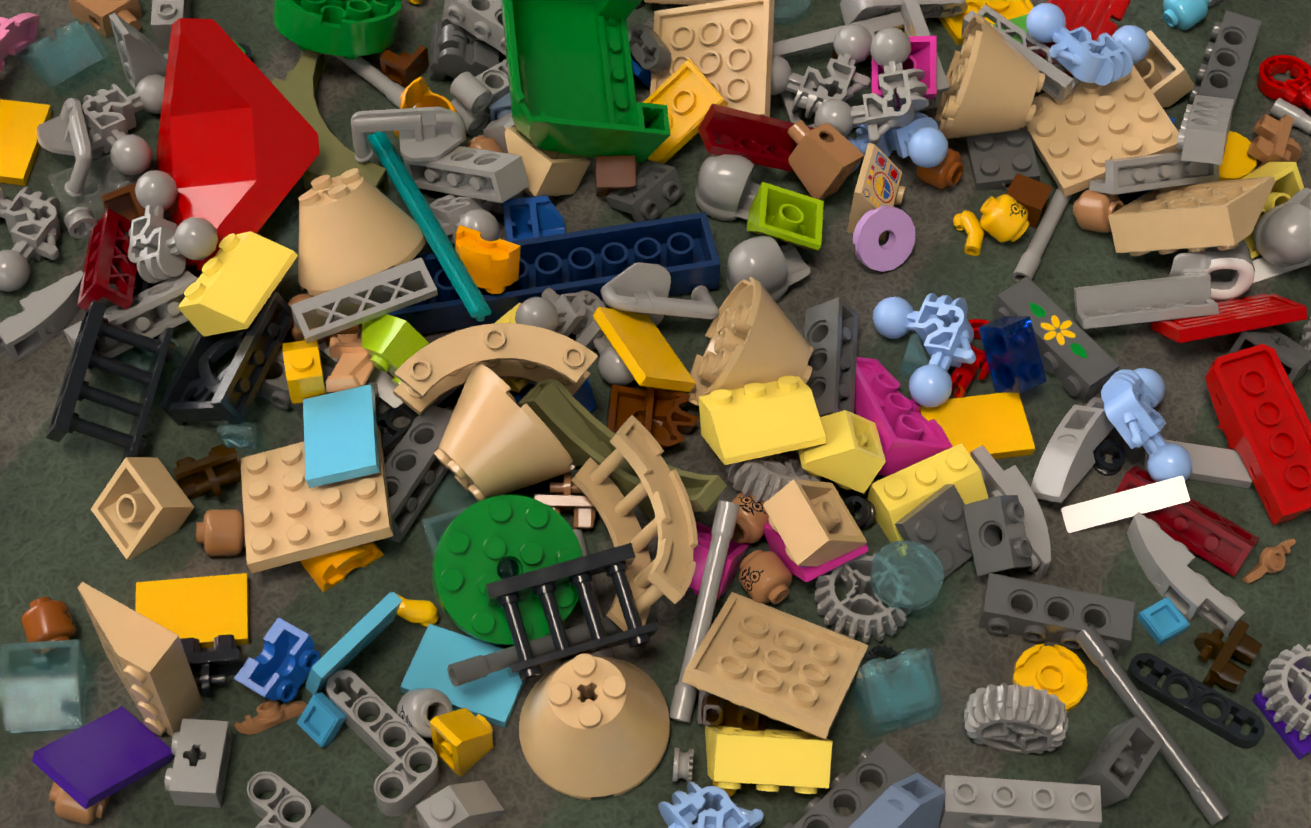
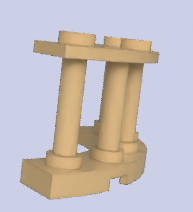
[393,323,598,415]
[571,415,698,631]

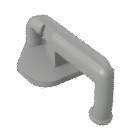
[36,98,103,197]
[351,107,466,163]
[600,262,719,326]

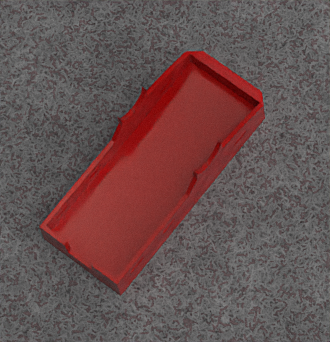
[1205,344,1311,526]

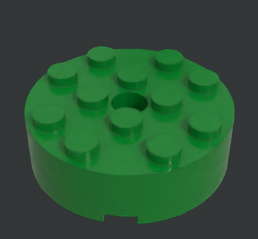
[272,0,402,60]
[432,495,583,645]

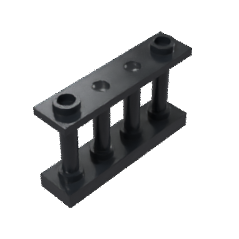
[45,300,175,463]
[484,543,659,681]

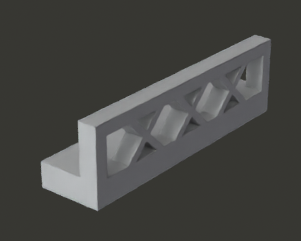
[961,5,1081,103]
[1089,151,1219,195]
[291,257,438,344]
[1074,273,1219,329]

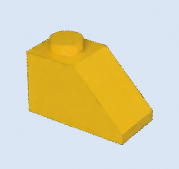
[283,340,326,404]
[430,708,493,777]

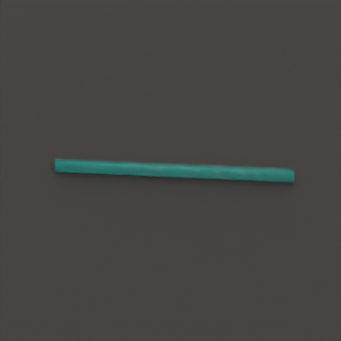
[368,131,491,322]

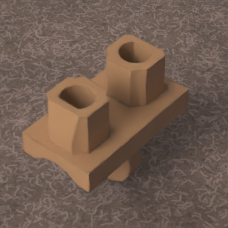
[1247,114,1302,169]
[535,473,598,530]

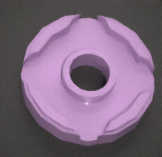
[853,205,915,272]

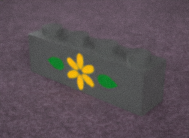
[992,276,1120,404]

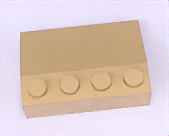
[1108,176,1275,256]
[78,582,203,737]

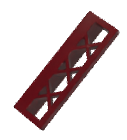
[698,104,815,173]
[77,208,137,311]
[1114,465,1260,577]

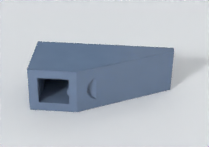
[849,773,946,828]

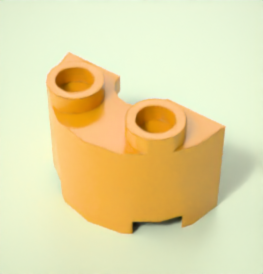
[455,225,521,294]
[300,541,384,593]

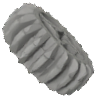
[725,450,822,504]
[814,550,913,644]
[1262,644,1311,740]
[964,683,1068,755]

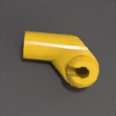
[953,210,985,256]
[395,593,439,627]

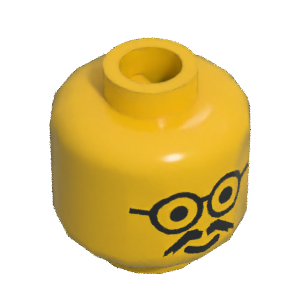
[980,194,1029,243]

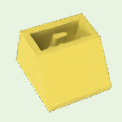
[798,410,886,494]

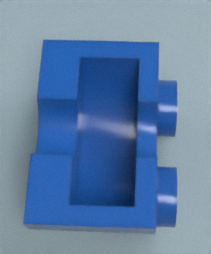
[234,617,320,703]

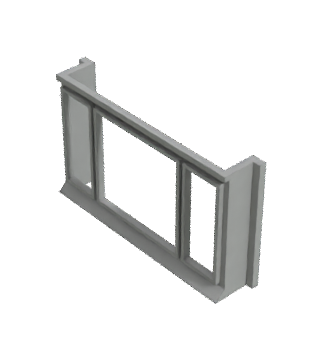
[772,0,950,128]

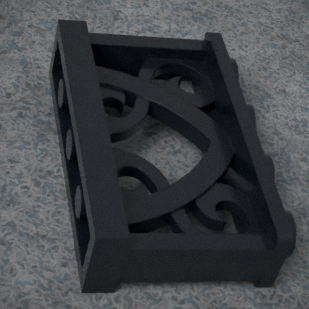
[160,292,294,425]

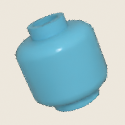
[1162,0,1210,30]

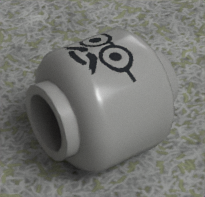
[396,688,453,738]

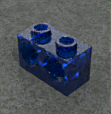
[978,316,1047,393]

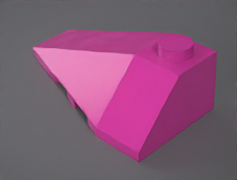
[854,357,953,477]

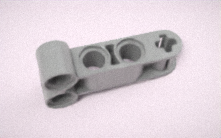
[450,59,510,136]

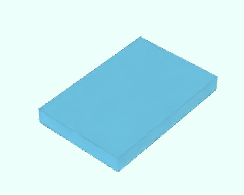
[303,384,380,488]
[305,592,403,695]
[400,624,526,728]

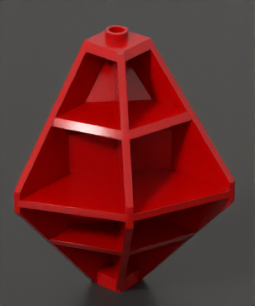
[156,18,319,271]

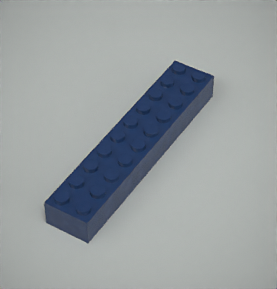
[382,212,720,335]

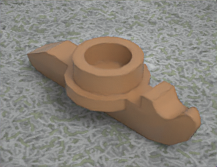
[1242,538,1296,584]
[234,700,307,735]

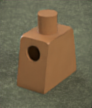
[68,0,142,37]
[787,120,864,200]

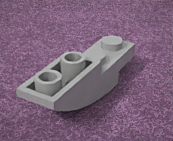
[0,270,83,363]
[1031,397,1115,503]
[970,445,1051,581]
[1127,511,1245,637]

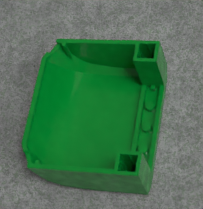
[501,0,671,162]

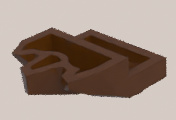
[606,384,699,449]

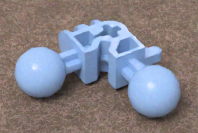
[1026,3,1150,86]
[845,109,948,172]
[872,293,976,407]
[1101,368,1192,482]
[658,782,764,828]

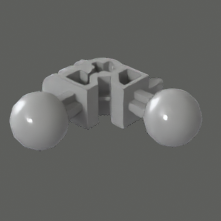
[771,24,872,118]
[814,27,929,144]
[82,74,165,176]
[128,170,219,284]
[0,186,61,292]
[429,190,525,244]
[515,288,635,386]

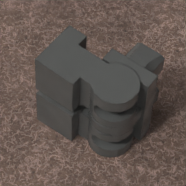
[428,16,500,82]

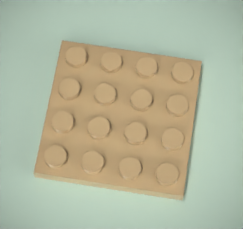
[650,0,775,117]
[1024,65,1182,197]
[240,425,393,574]
[682,592,869,739]

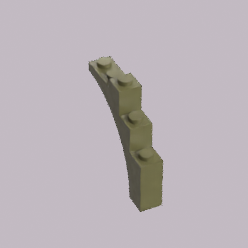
[271,50,389,195]
[518,378,727,521]

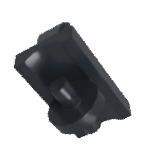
[180,634,244,697]

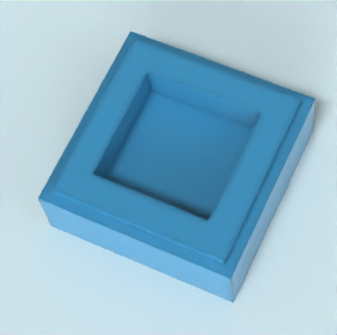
[1137,597,1190,646]
[297,692,347,748]

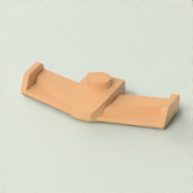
[325,324,375,393]

